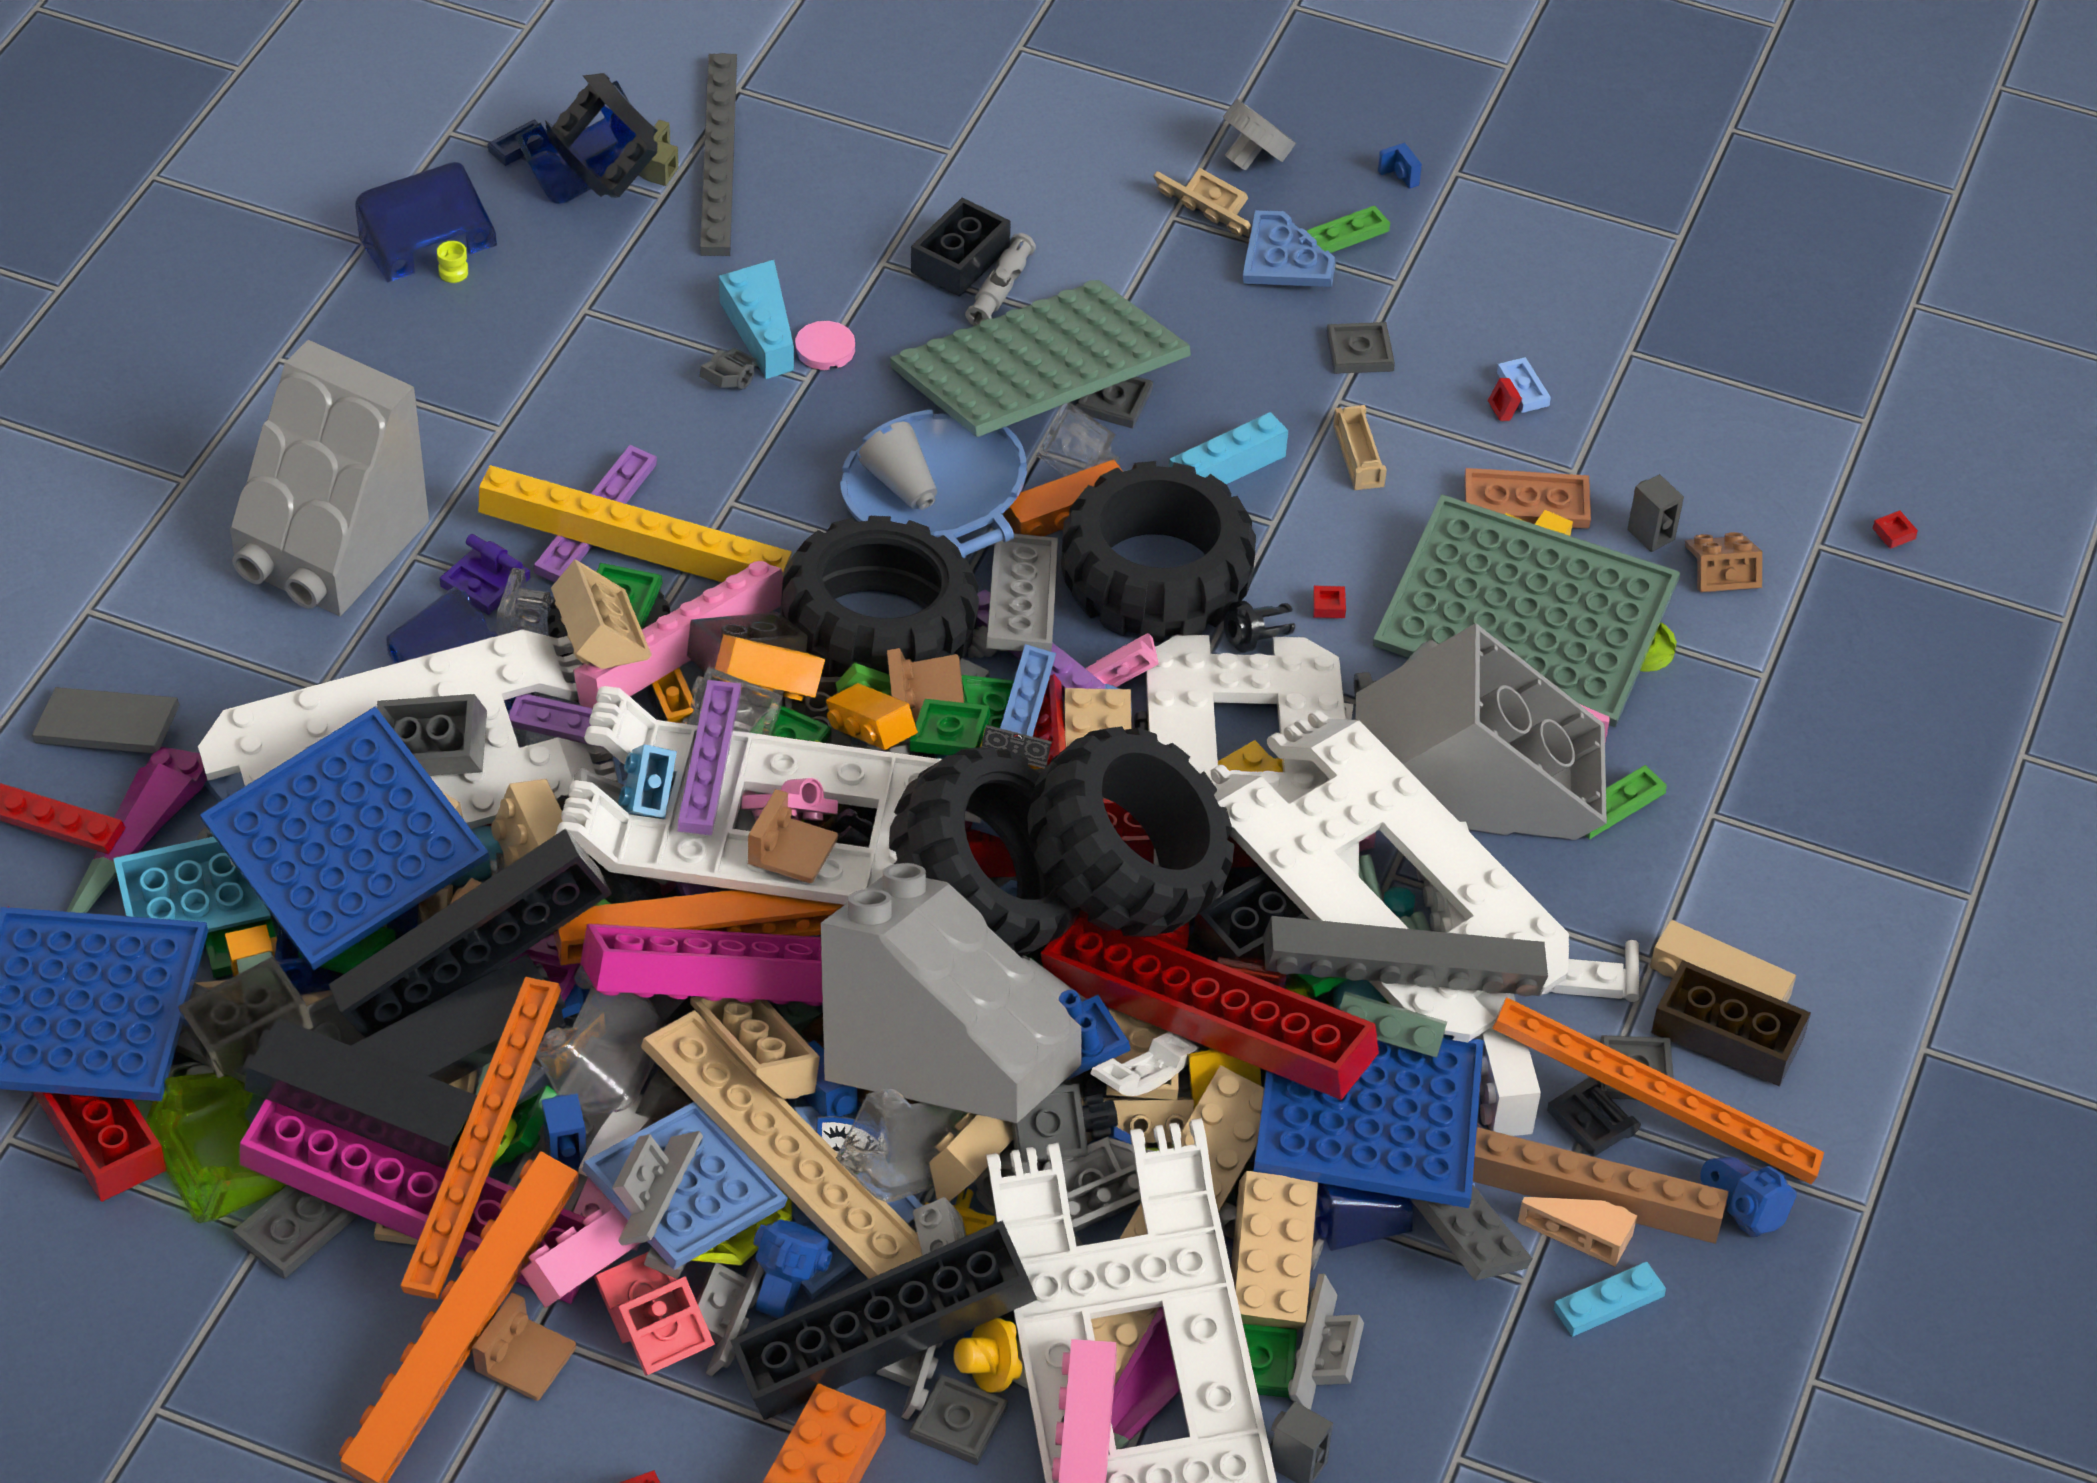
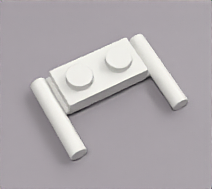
[1544,940,1639,1002]

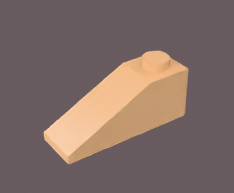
[1518,1197,1637,1267]

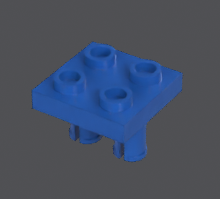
[1059,990,1131,1080]

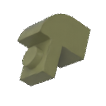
[633,120,679,186]

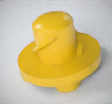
[954,1318,1022,1393]

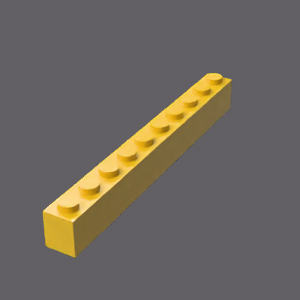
[478,465,792,582]

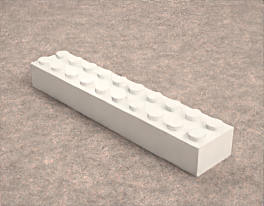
[1416,822,1541,1136]

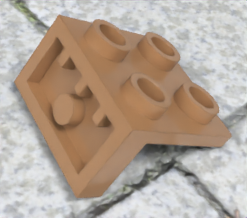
[1685,532,1762,592]
[887,648,964,724]
[748,789,838,883]
[472,1292,576,1401]

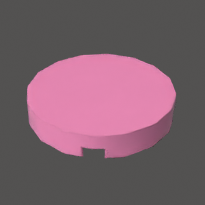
[795,321,855,370]

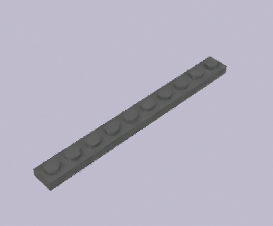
[700,53,737,256]

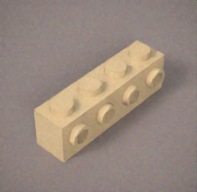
[1081,1097,1194,1149]

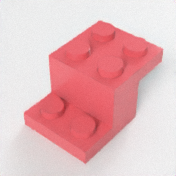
[593,1251,715,1376]

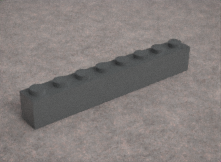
[1263,916,1548,996]

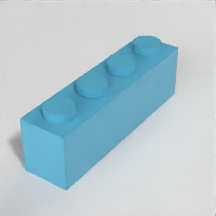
[1169,412,1288,484]

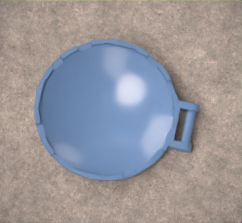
[840,409,1027,558]

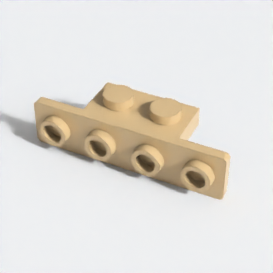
[1153,168,1252,238]

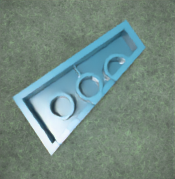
[719,260,794,379]

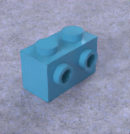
[618,744,677,819]

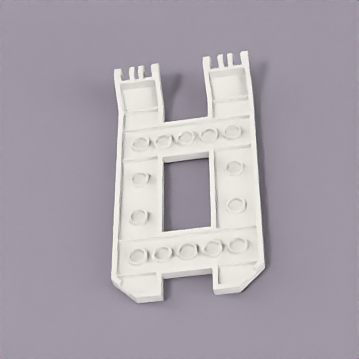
[198,629,618,867]
[1146,635,1359,900]
[556,686,981,905]
[1210,709,1569,1043]
[986,1118,1277,1483]

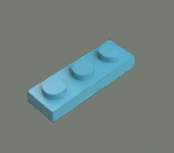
[1553,1262,1666,1337]

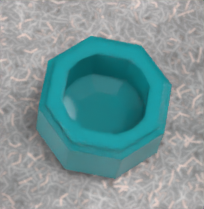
[1383,886,1415,918]

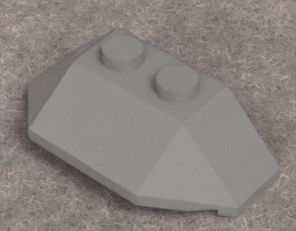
[1042,1137,1153,1233]

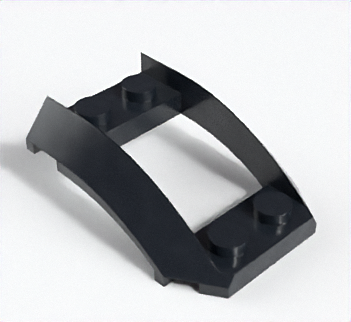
[545,73,658,198]

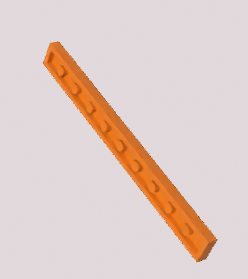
[400,977,561,1300]
[1492,997,1824,1185]

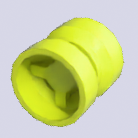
[437,241,468,283]

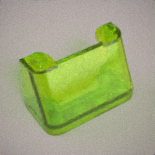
[146,1072,287,1223]

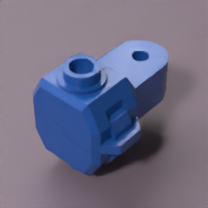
[1700,1157,1797,1237]
[753,1219,833,1319]

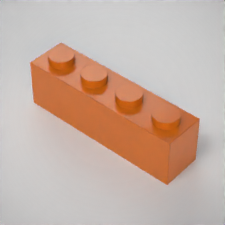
[1003,459,1123,536]

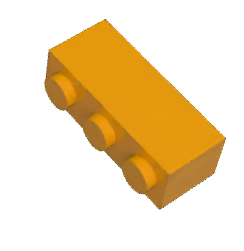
[714,634,825,701]
[826,683,918,750]

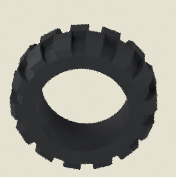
[1061,461,1256,642]
[1027,726,1234,937]

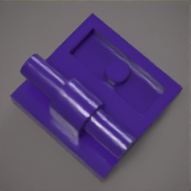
[439,534,531,615]

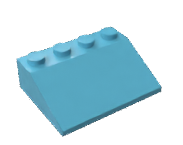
[113,837,271,932]

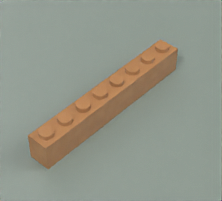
[1473,1127,1729,1244]

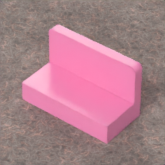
[1086,633,1159,687]

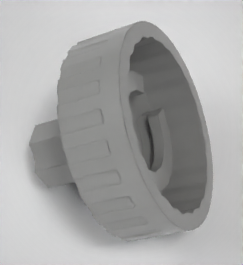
[1223,98,1296,171]

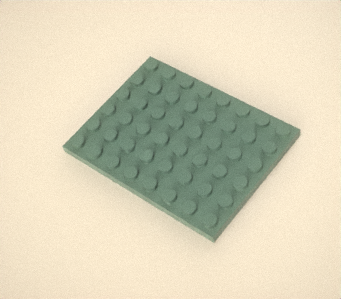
[890,280,1191,437]
[1373,494,1680,727]

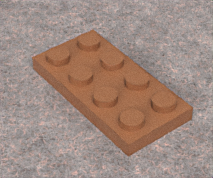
[1464,468,1591,529]

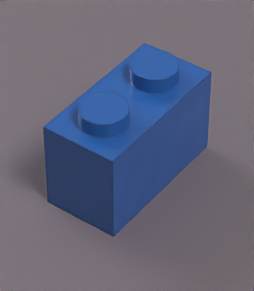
[542,1094,587,1172]

